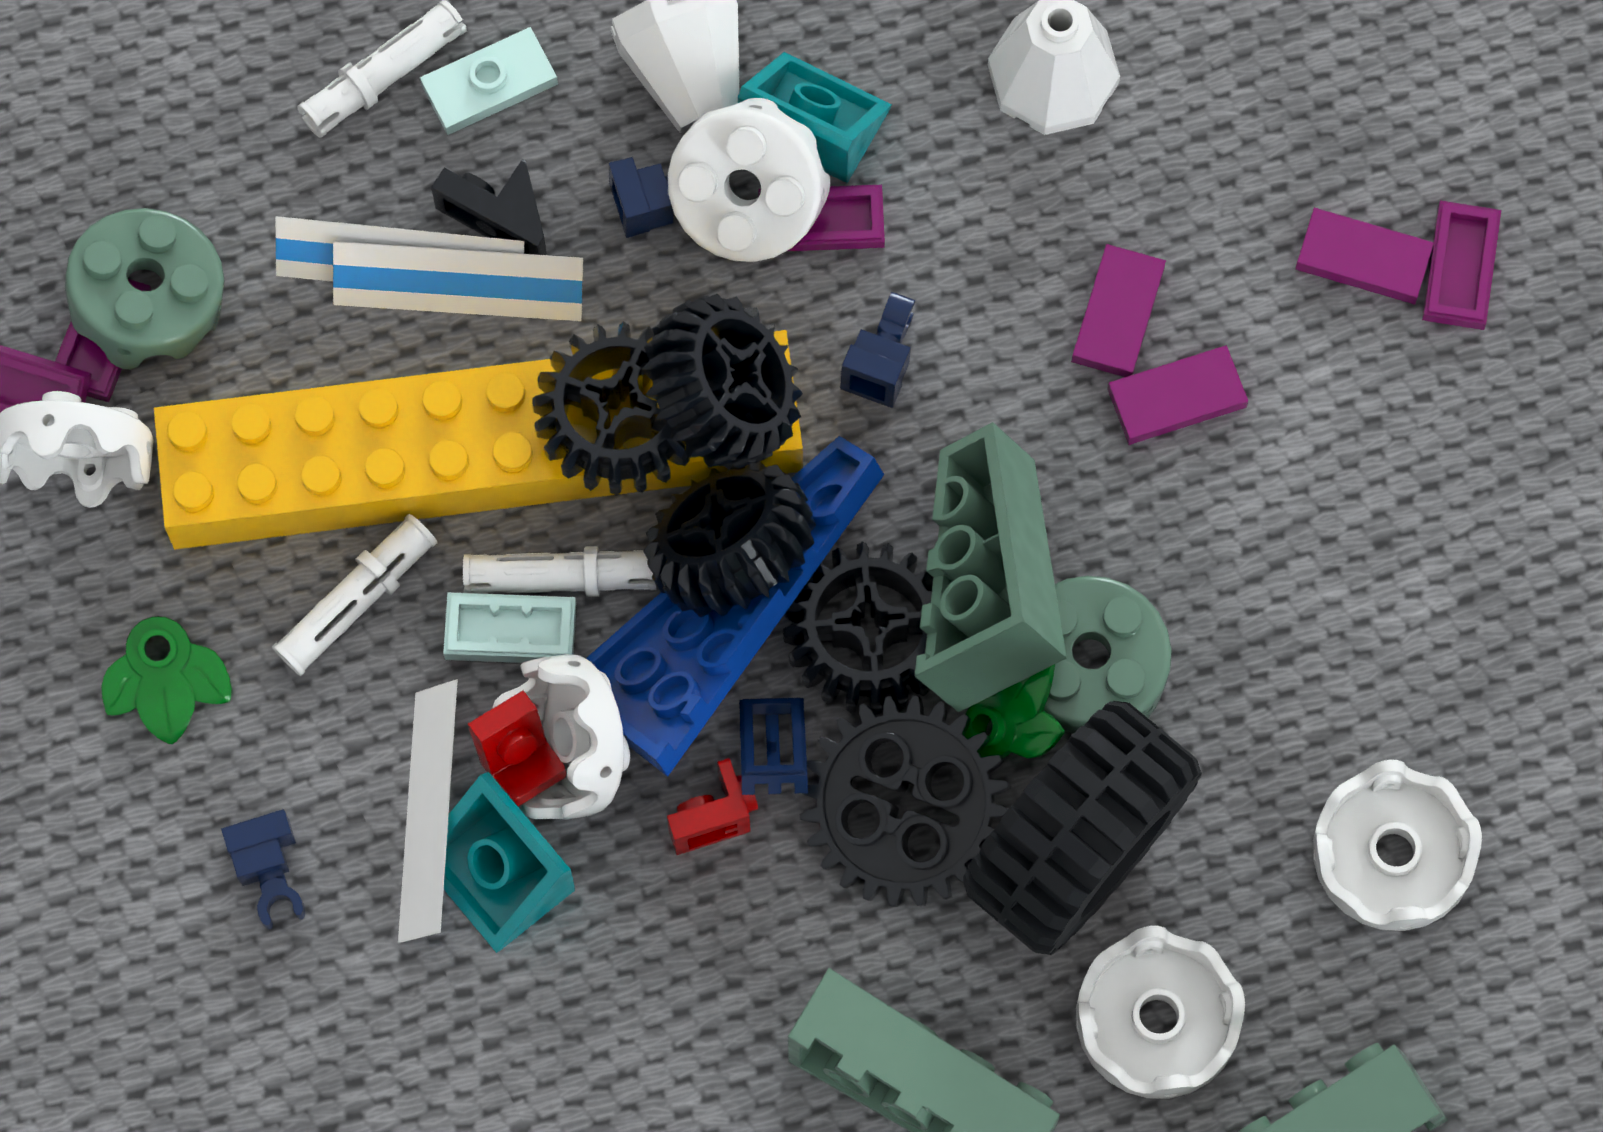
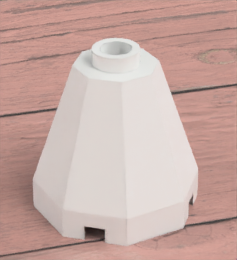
[611,0,739,133]
[988,0,1120,135]

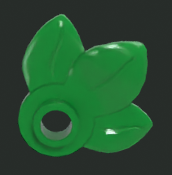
[101,616,232,744]
[965,664,1064,758]

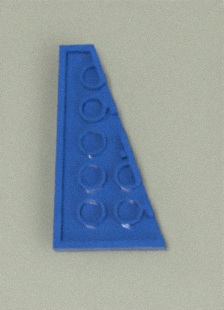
[586,436,884,777]

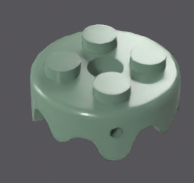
[65,208,225,370]
[1043,576,1172,734]

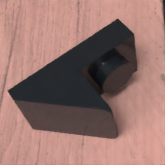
[431,159,547,255]

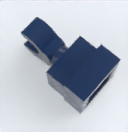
[609,157,674,238]
[840,292,915,408]
[221,809,305,930]

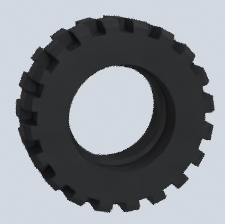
[963,701,1202,955]

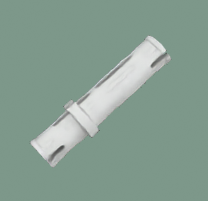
[297,0,467,138]
[272,514,438,676]
[463,546,657,597]

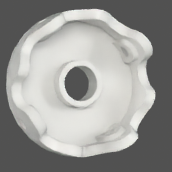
[668,98,830,262]
[0,391,154,508]
[493,654,630,820]
[1313,760,1482,931]
[1076,926,1245,1099]

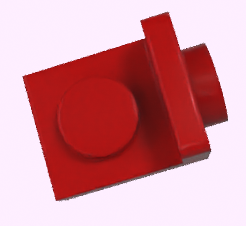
[468,690,567,806]
[667,758,758,855]

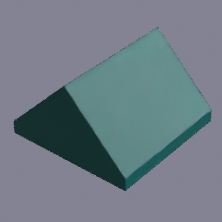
[738,52,892,183]
[444,772,575,953]

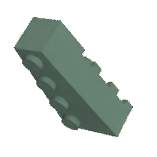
[914,422,1067,712]
[788,968,1060,1132]
[1238,1043,1448,1132]

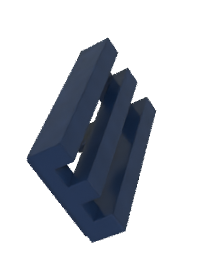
[739,697,808,795]

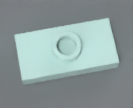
[420,27,558,135]
[443,592,576,663]

